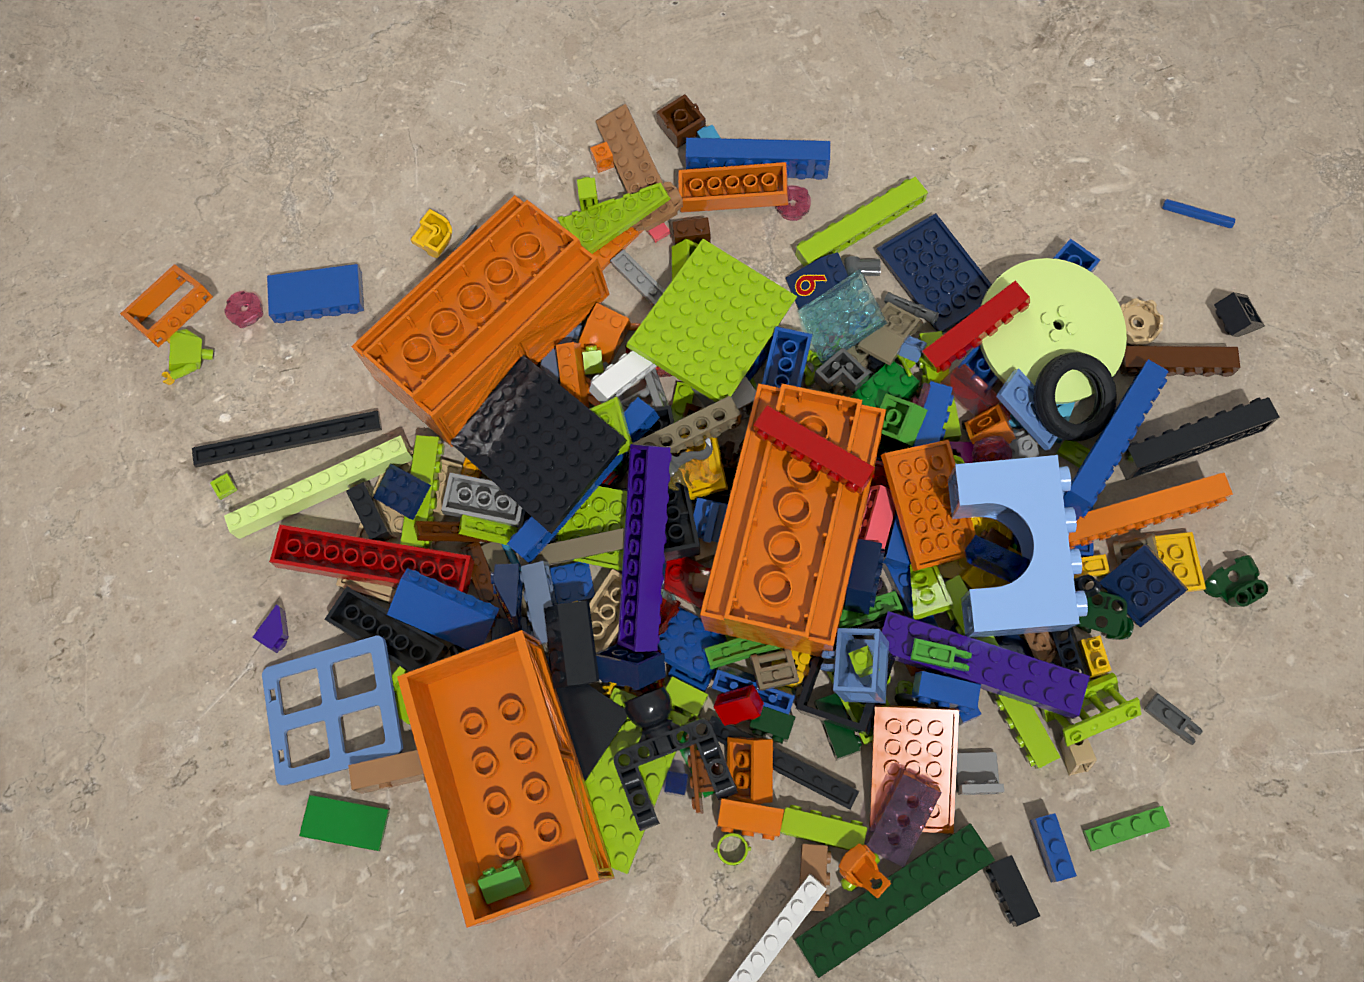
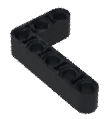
[1051,575,1101,676]

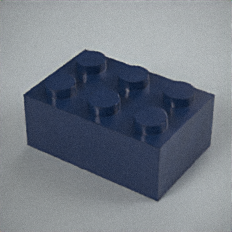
[845,539,885,615]
[596,644,666,690]

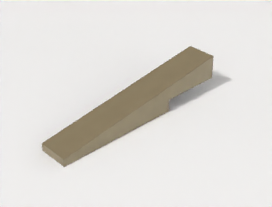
[521,528,625,566]

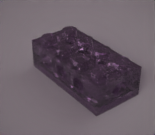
[864,768,942,867]

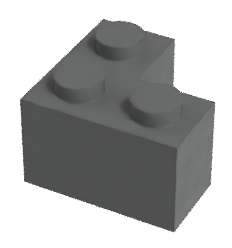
[814,348,870,394]

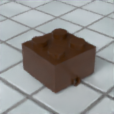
[656,94,706,148]

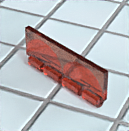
[940,364,1011,421]

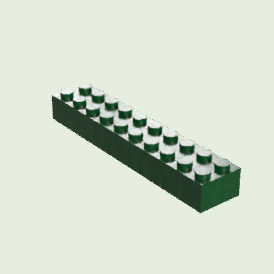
[793,823,995,978]

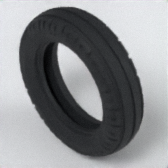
[1033,352,1117,441]

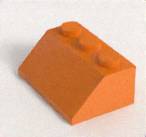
[727,737,773,804]
[717,799,784,841]

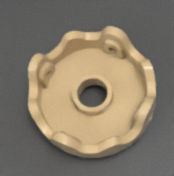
[1120,298,1164,346]

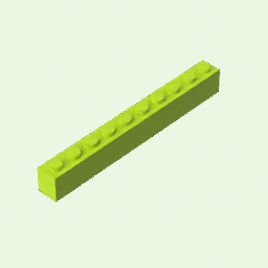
[944,575,1061,769]

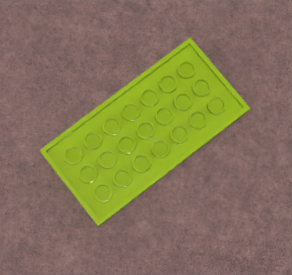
[585,687,690,874]

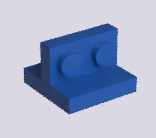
[694,497,728,543]

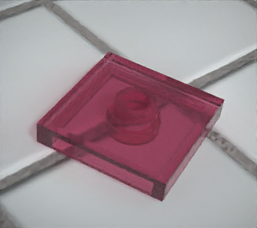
[911,383,931,408]

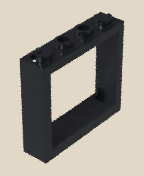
[795,637,895,736]

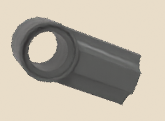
[844,256,881,280]

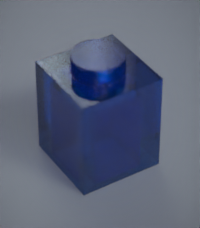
[664,771,689,797]

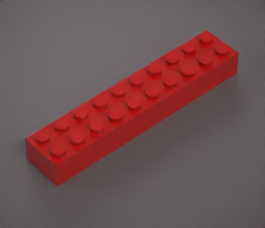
[269,524,474,594]

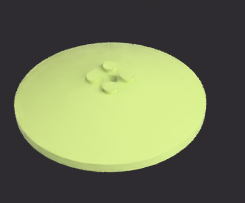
[980,258,1127,404]

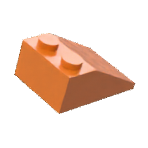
[578,303,631,371]

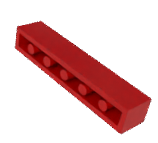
[922,280,1030,373]
[753,406,875,494]

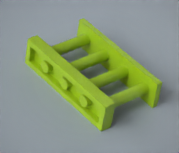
[1041,672,1142,747]

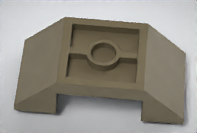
[857,302,924,365]

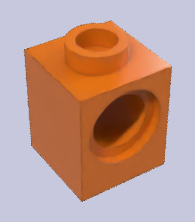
[590,142,614,173]

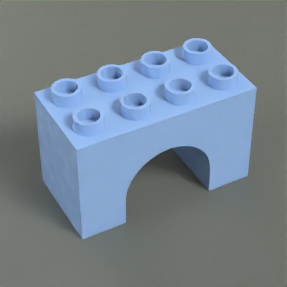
[948,455,1088,638]

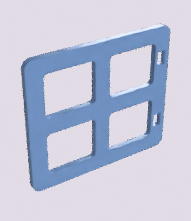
[262,636,403,786]

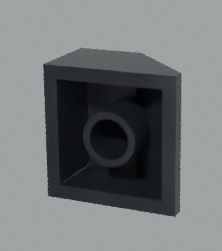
[1214,292,1265,337]

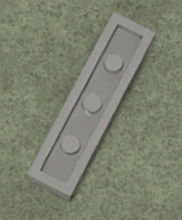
[610,249,665,307]

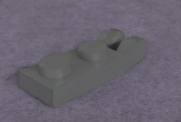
[1144,693,1203,745]

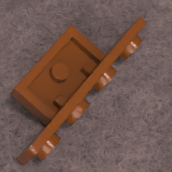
[686,735,720,814]

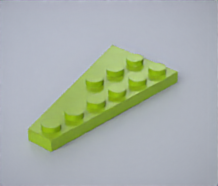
[557,183,671,254]

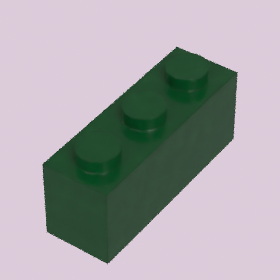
[814,693,862,761]

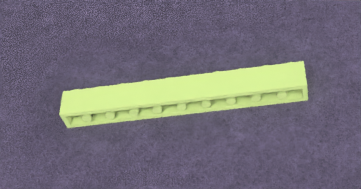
[224,435,413,539]

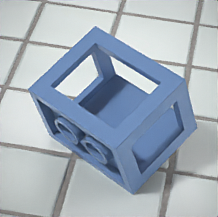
[821,628,889,703]

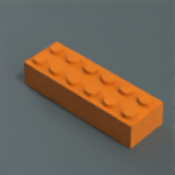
[679,162,788,213]

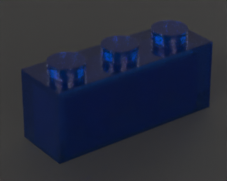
[965,535,1030,583]

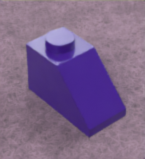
[252,605,289,653]

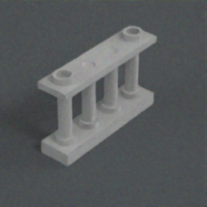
[603,362,669,412]

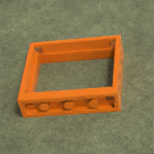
[120,264,213,348]

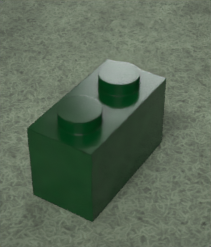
[749,706,796,744]

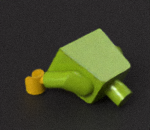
[162,329,213,385]

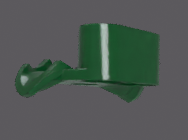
[1204,555,1268,607]
[1075,590,1134,640]

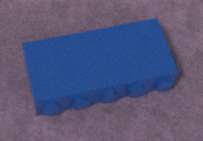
[267,264,364,323]
[387,568,500,650]

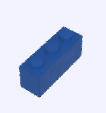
[911,671,981,713]
[1030,813,1077,883]

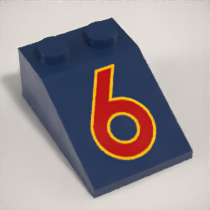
[785,252,851,310]
[491,564,523,632]

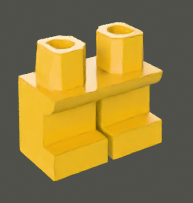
[1078,636,1112,679]

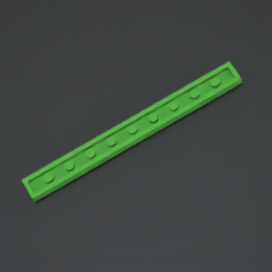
[704,591,903,669]

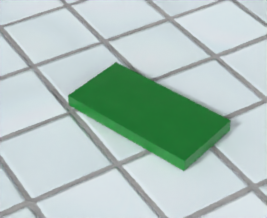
[299,795,390,851]

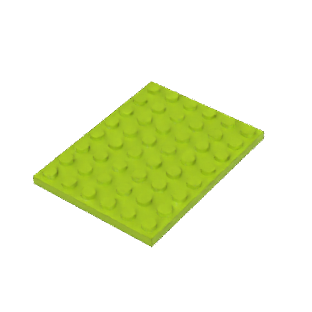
[626,239,797,402]

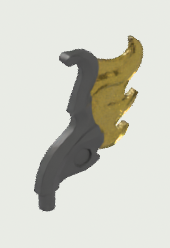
[668,438,721,491]

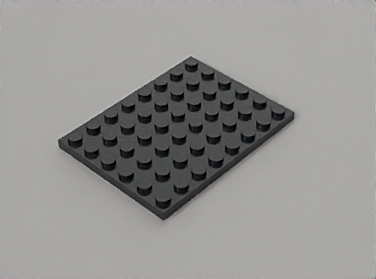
[451,355,627,534]

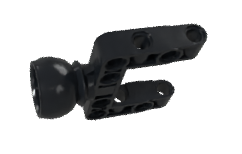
[614,686,738,831]

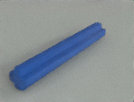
[1162,199,1236,228]

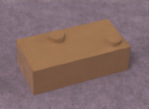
[348,750,426,794]

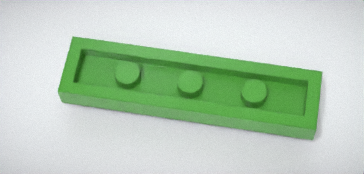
[1083,806,1170,851]

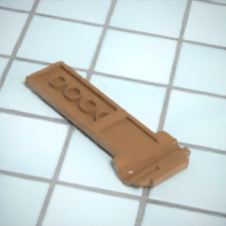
[596,104,683,232]

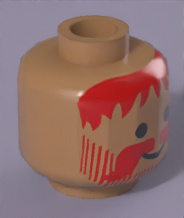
[689,567,712,593]

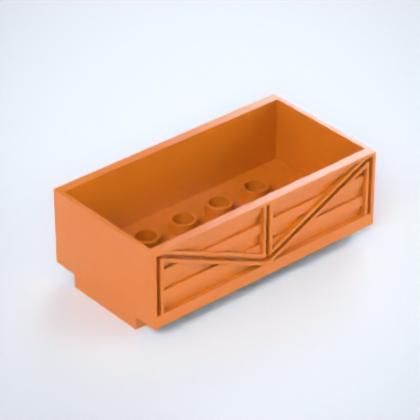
[351,195,610,447]
[700,383,886,660]
[397,630,615,928]

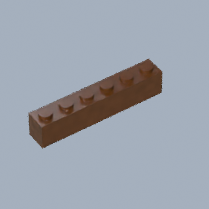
[1120,346,1241,377]

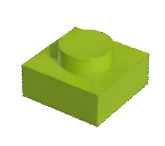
[210,473,237,500]

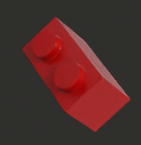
[713,685,764,726]

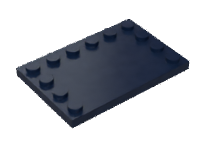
[876,213,992,333]

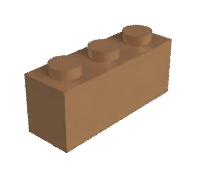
[799,844,831,912]

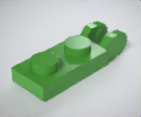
[910,638,972,671]

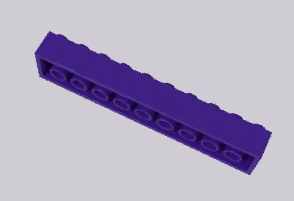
[618,444,672,652]
[881,611,1090,719]

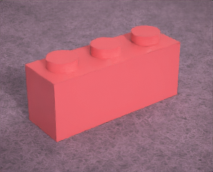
[859,485,896,549]

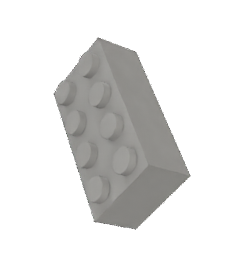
[441,473,522,527]

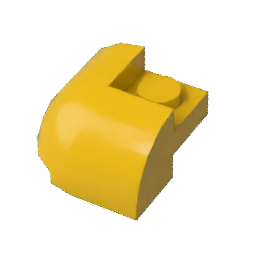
[410,209,452,258]

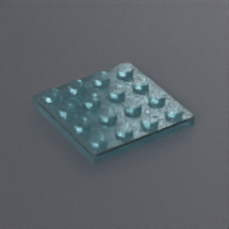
[798,269,887,364]

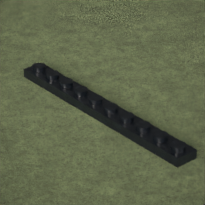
[192,410,382,468]

